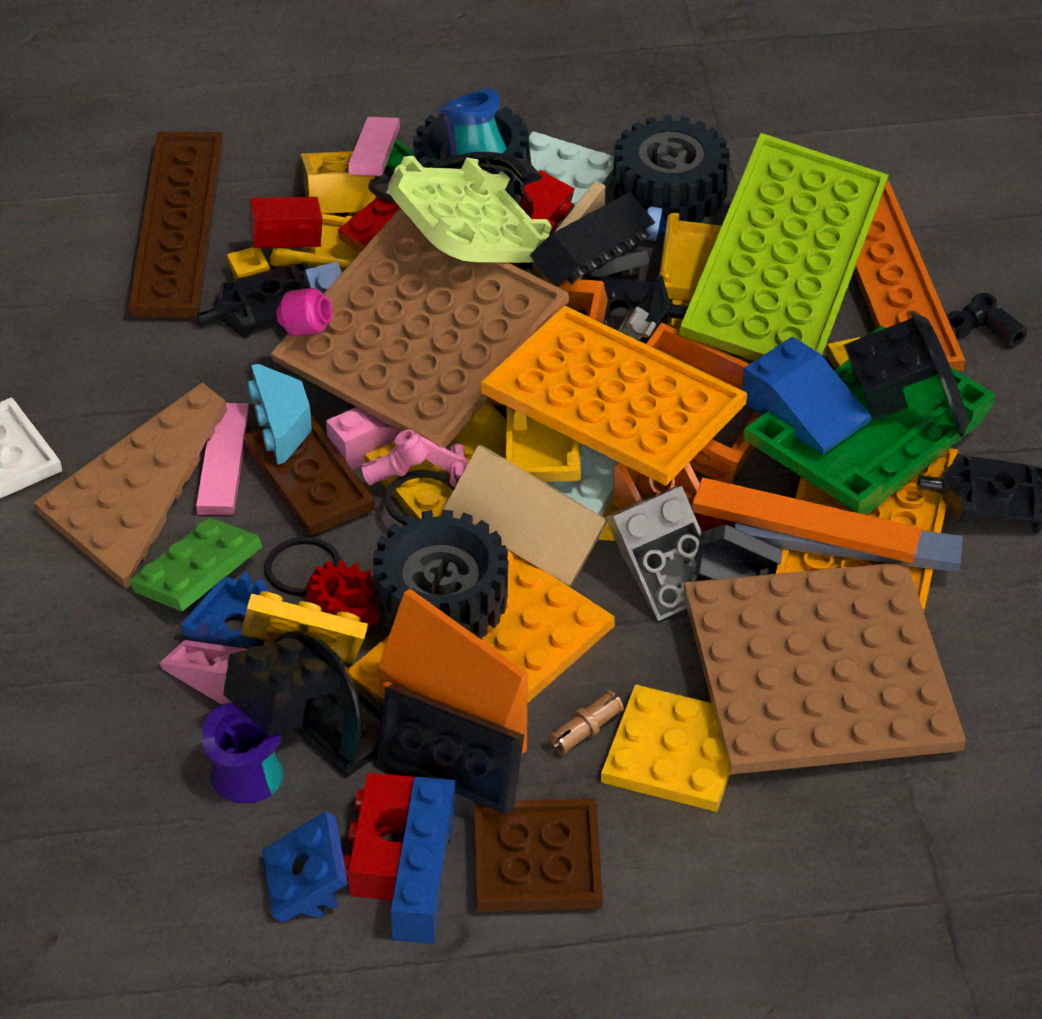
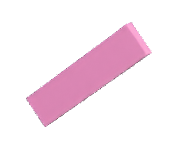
[349,117,400,176]
[196,403,250,516]

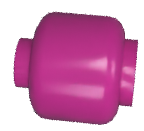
[276,288,333,337]

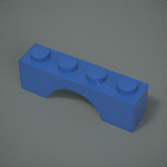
[391,777,456,944]

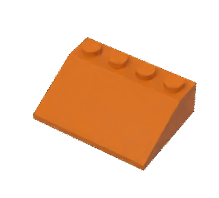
[378,588,528,754]

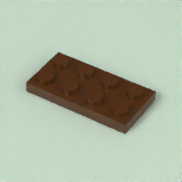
[243,413,375,537]

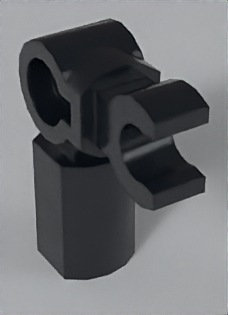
[946,293,1027,348]

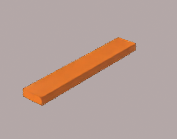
[692,477,922,564]

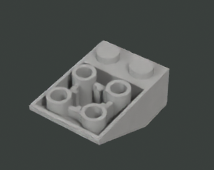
[605,486,706,621]

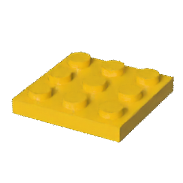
[240,591,368,664]
[601,684,730,812]

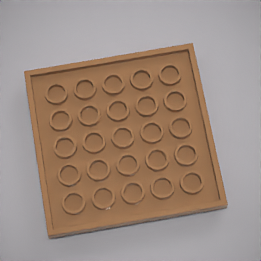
[270,209,569,448]
[683,562,966,775]

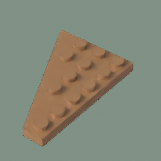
[33,383,227,589]

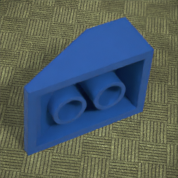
[742,336,871,455]

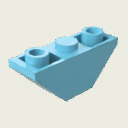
[247,364,312,465]

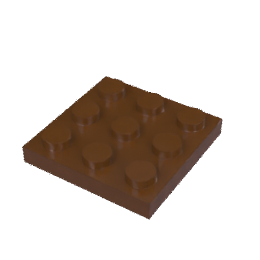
[474,798,603,912]

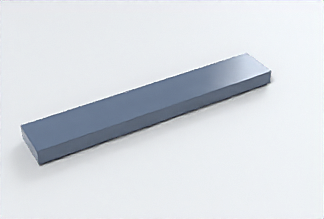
[735,522,963,572]

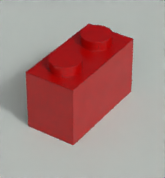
[249,197,323,248]

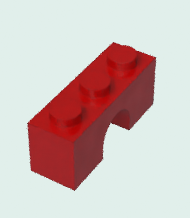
[344,773,415,900]

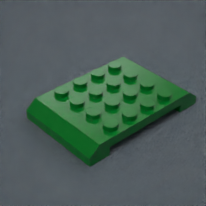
[743,325,995,514]

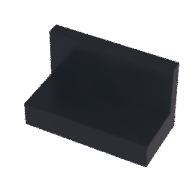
[695,524,783,580]

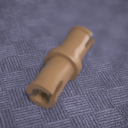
[548,690,624,755]

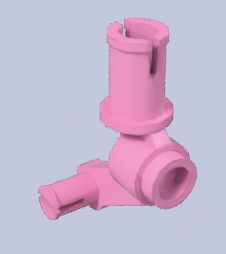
[361,429,468,487]

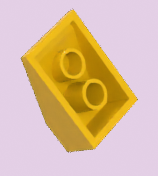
[301,151,375,216]

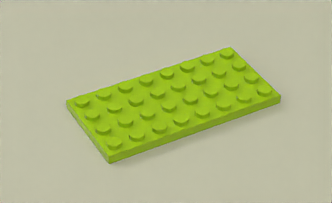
[678,133,889,361]

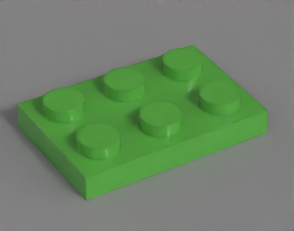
[129,517,262,611]

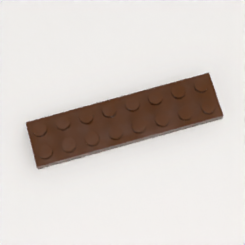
[129,132,223,318]

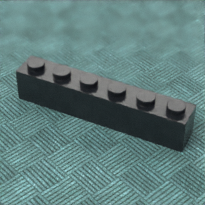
[529,192,656,287]

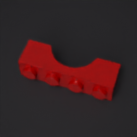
[510,170,575,269]

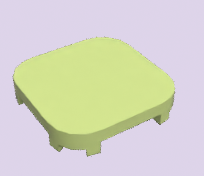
[388,156,552,263]

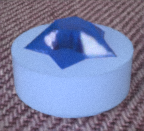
[646,206,666,241]

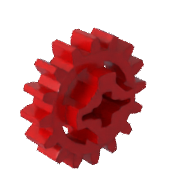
[305,560,381,631]

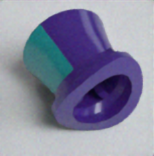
[202,703,284,803]

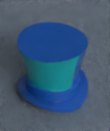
[435,88,507,159]

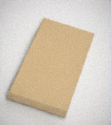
[443,445,609,586]

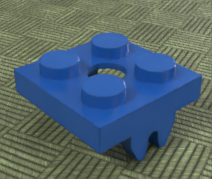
[181,572,283,649]
[262,811,348,923]

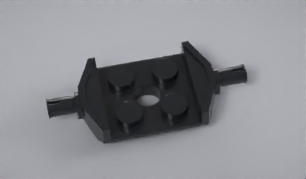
[196,263,310,338]
[573,274,689,344]
[916,454,1042,533]

